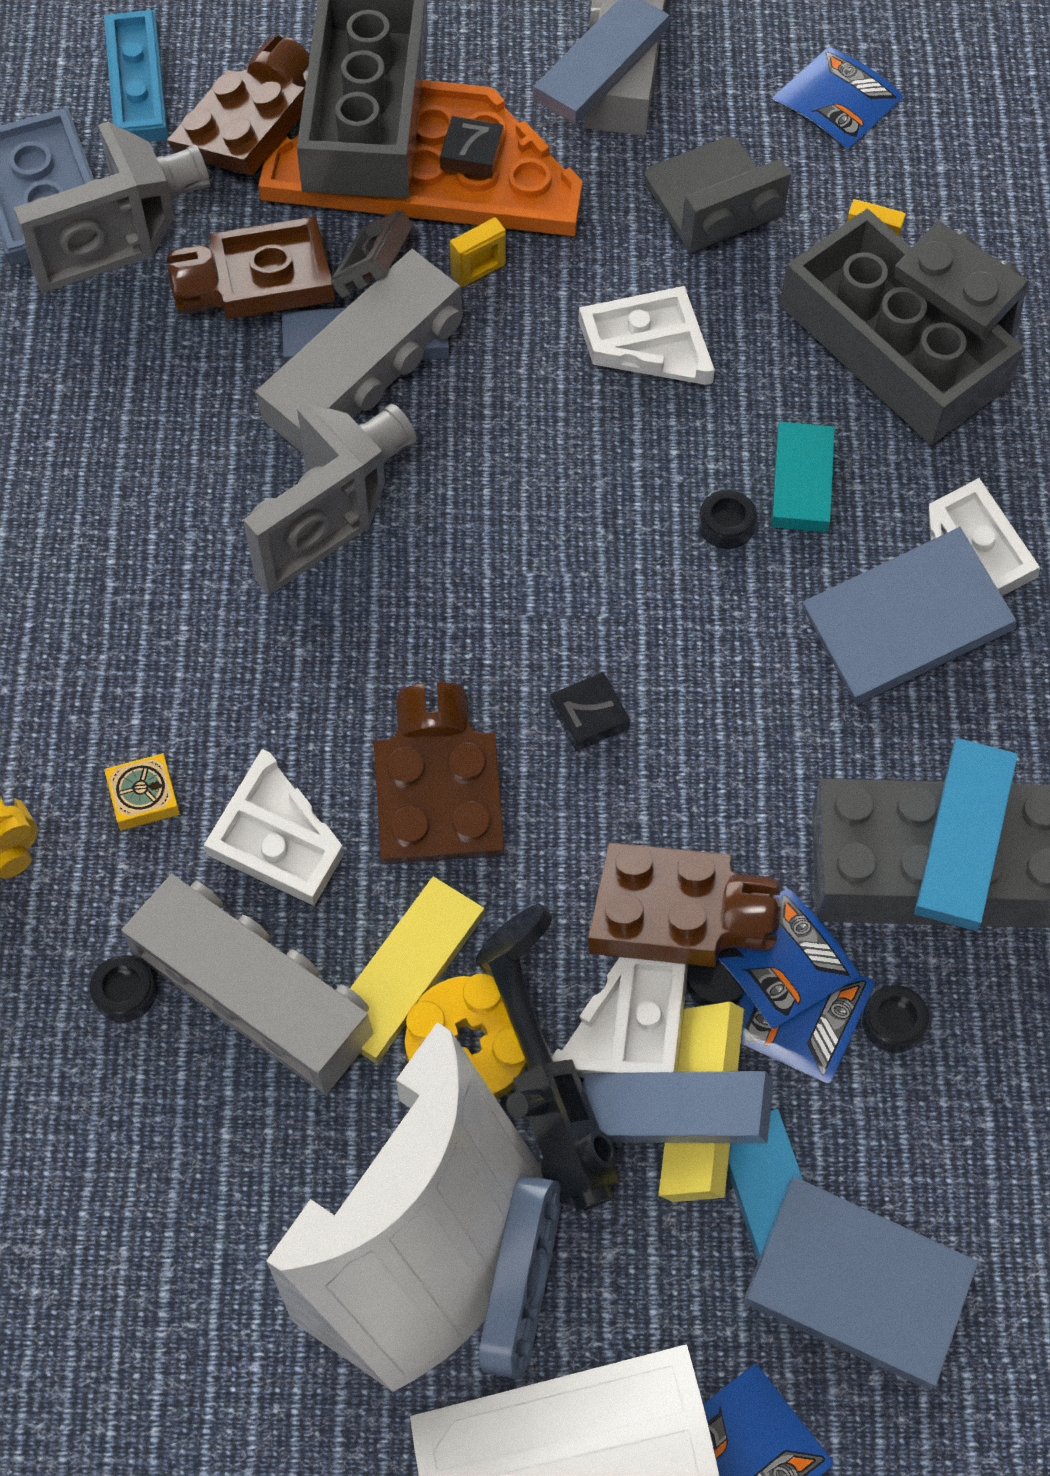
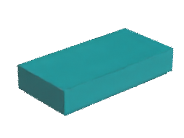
[771,422,835,533]

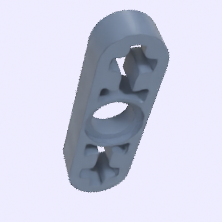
[479,1175,562,1379]

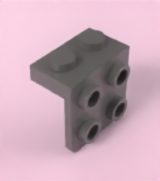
[644,137,791,253]
[894,220,1028,338]

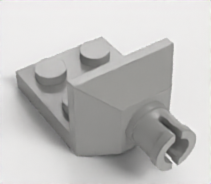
[14,122,210,294]
[243,403,416,595]

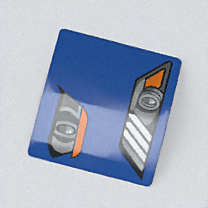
[773,47,903,149]
[718,889,859,1028]
[739,974,875,1083]
[703,1365,833,1476]

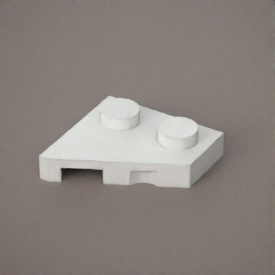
[578,286,715,385]
[929,478,1040,596]
[204,749,344,906]
[552,957,688,1078]

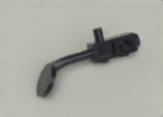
[476,904,620,1213]

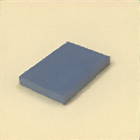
[0,107,94,265]
[802,527,1016,705]
[742,1176,978,1390]

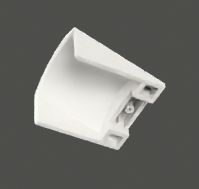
[266,1022,542,1392]
[410,1344,719,1476]

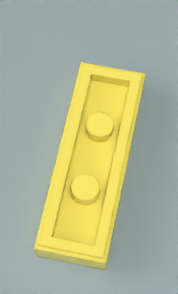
[350,876,485,1064]
[659,1002,744,1202]

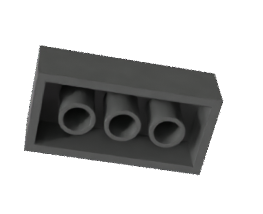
[297,0,428,198]
[779,208,1024,446]
[812,778,1050,928]

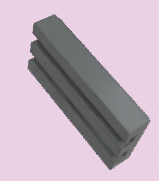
[331,210,413,298]

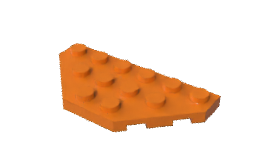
[258,80,583,236]

